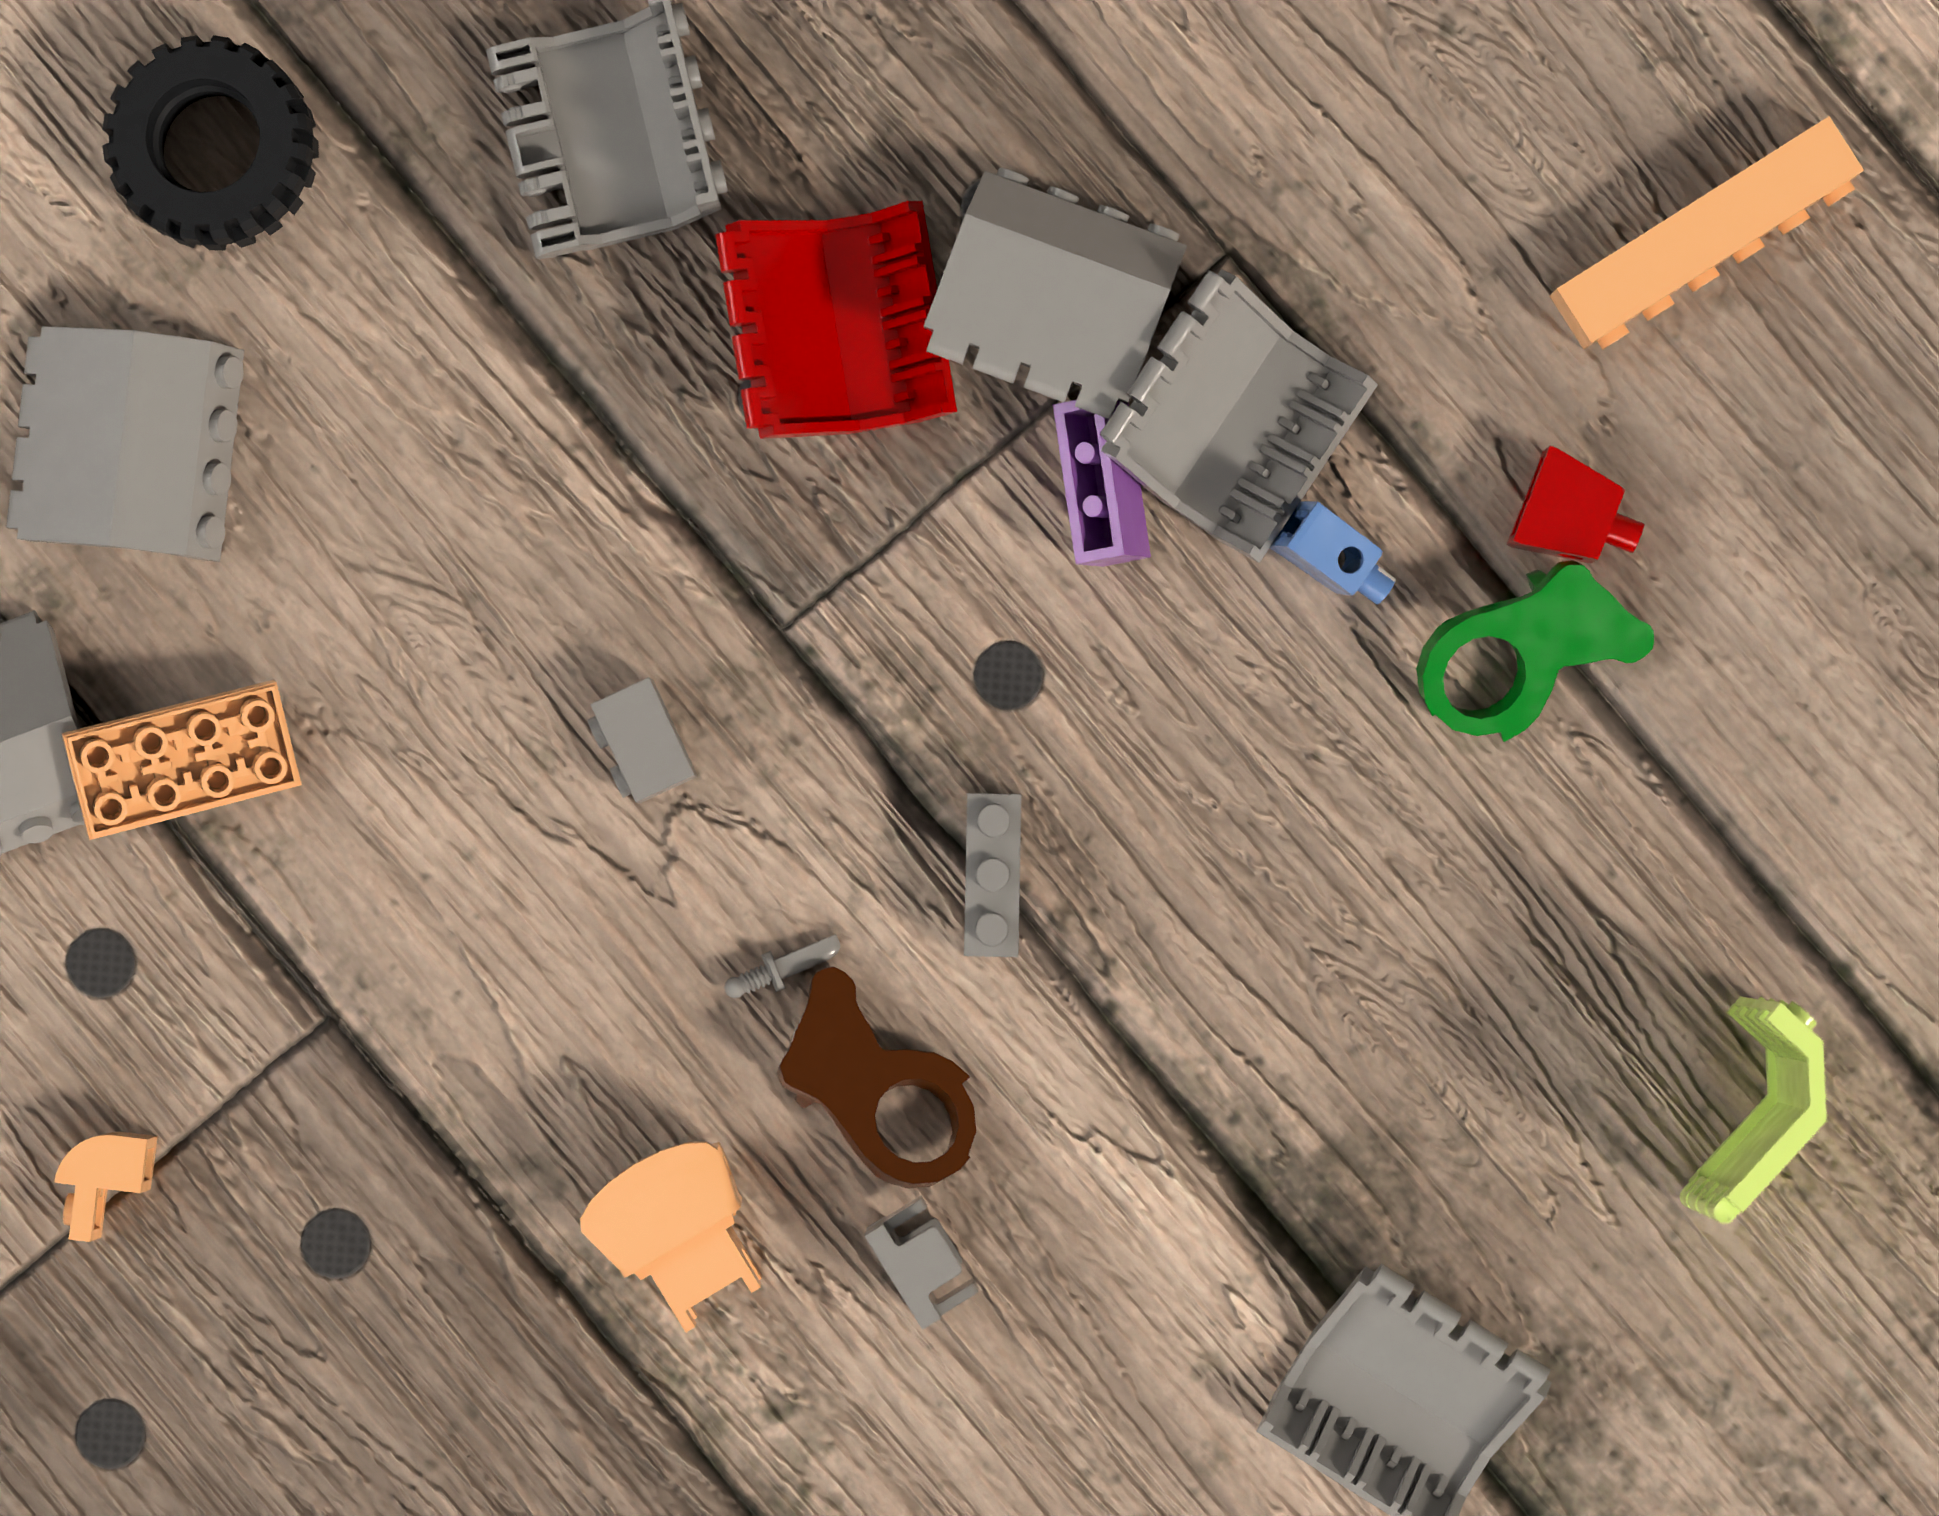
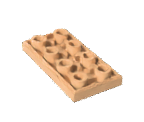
[61,680,302,840]

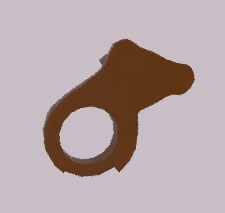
[776,966,976,1189]

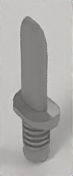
[724,934,840,998]

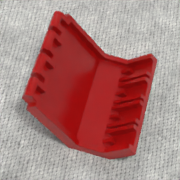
[715,201,957,439]

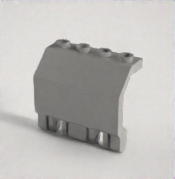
[486,0,728,259]

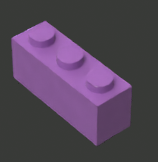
[1053,399,1151,567]

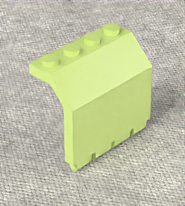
[1679,997,1827,1223]

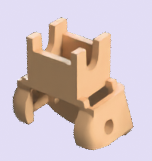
[580,1141,762,1332]

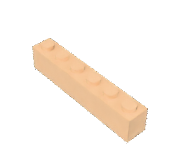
[1550,116,1864,350]

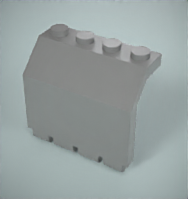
[924,168,1187,419]
[1099,269,1378,563]
[6,326,244,562]
[0,610,85,856]
[1256,1264,1552,1516]

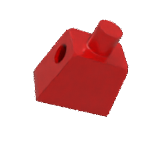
[1506,445,1645,563]

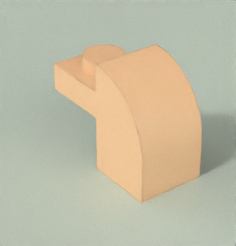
[54,1132,158,1242]

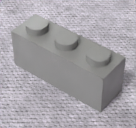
[964,793,1021,957]

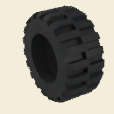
[102,35,319,250]

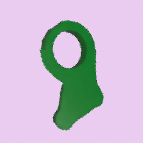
[1416,560,1654,742]

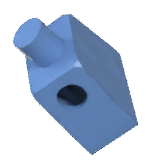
[1270,501,1396,605]

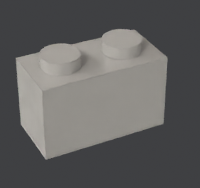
[587,677,698,803]

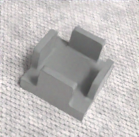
[864,1196,979,1330]

